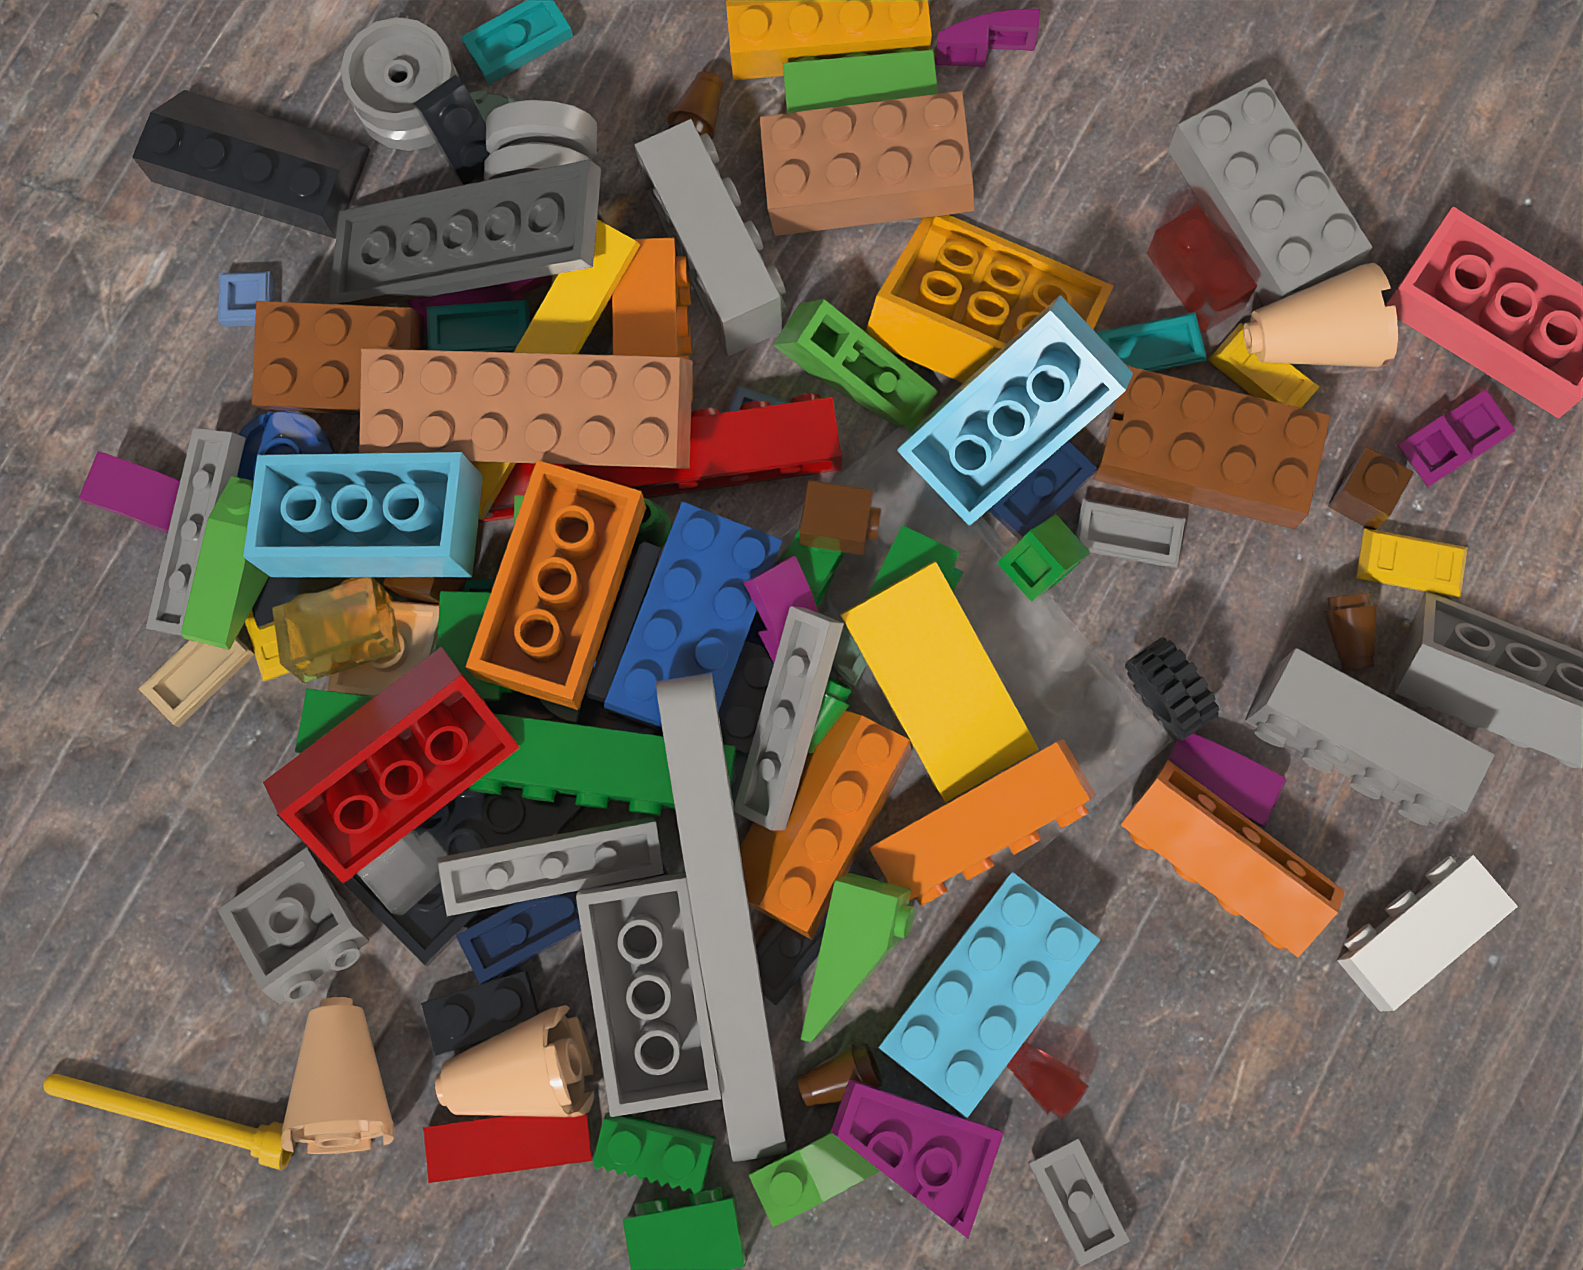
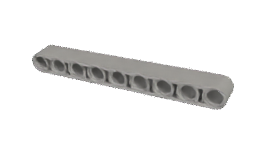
[656,673,788,1162]

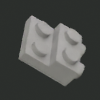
[218,847,370,1005]

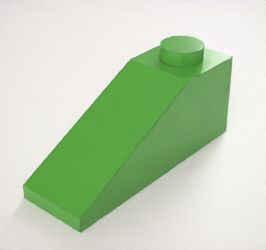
[773,299,938,433]
[180,476,269,650]
[801,873,915,1043]
[749,1131,880,1227]

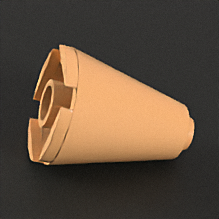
[1243,263,1398,368]
[281,997,395,1154]
[435,1005,594,1117]

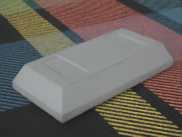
[1076,499,1185,569]

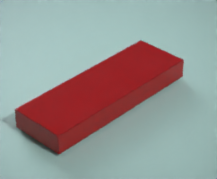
[423,1112,594,1183]

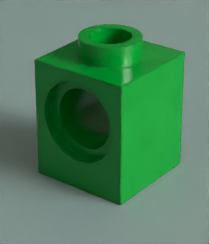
[997,514,1090,602]

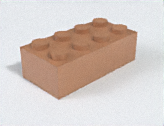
[760,91,975,236]

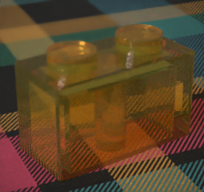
[272,577,401,684]

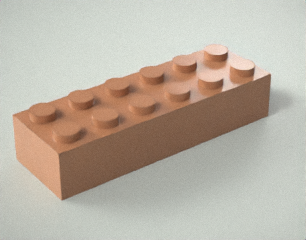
[359,349,693,469]

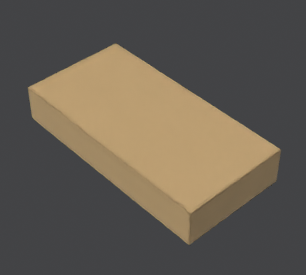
[139,636,255,727]

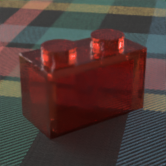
[1146,204,1257,333]

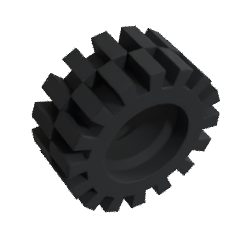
[1125,637,1219,741]

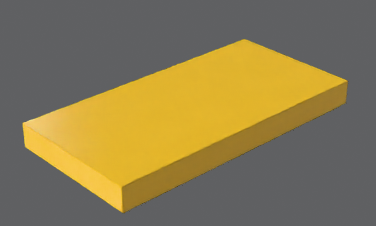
[840,561,1039,803]

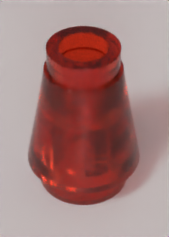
[1006,1041,1089,1121]

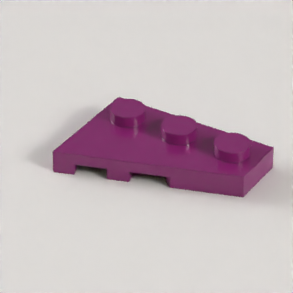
[831,1079,1004,1239]

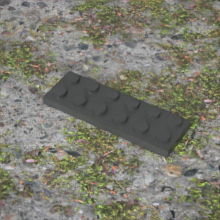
[329,159,601,306]

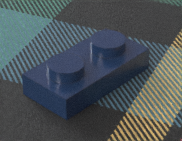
[988,441,1097,541]

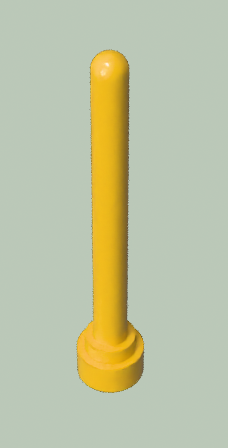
[43,1073,296,1170]

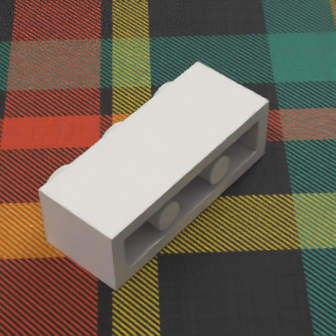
[1337,855,1518,1012]

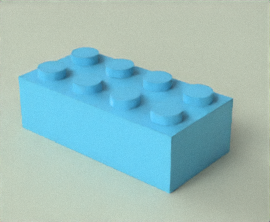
[897,295,1133,526]
[243,452,483,577]
[877,872,1100,1118]

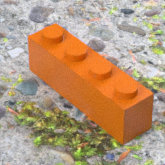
[869,739,1096,907]
[1121,760,1345,958]

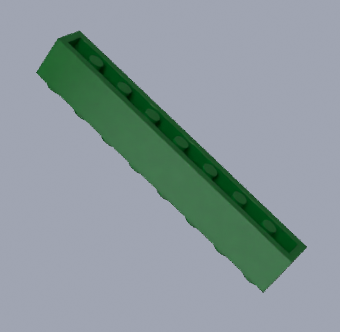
[295,688,737,816]

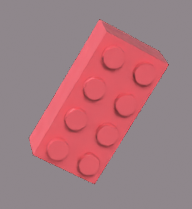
[1385,207,1583,419]

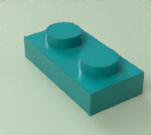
[461,0,573,85]

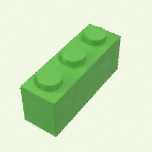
[783,47,938,113]

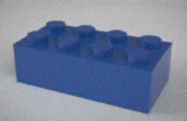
[604,501,783,732]

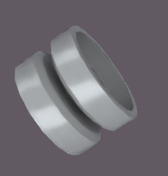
[340,17,460,151]
[484,100,597,181]

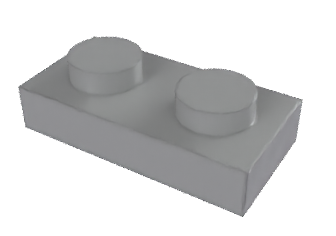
[1027,1138,1130,1267]

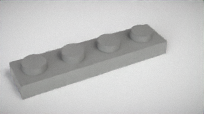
[146,428,246,636]
[734,606,844,830]
[437,817,664,916]

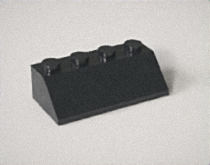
[132,90,370,239]

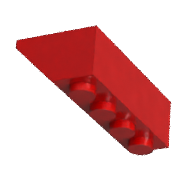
[263,647,520,883]

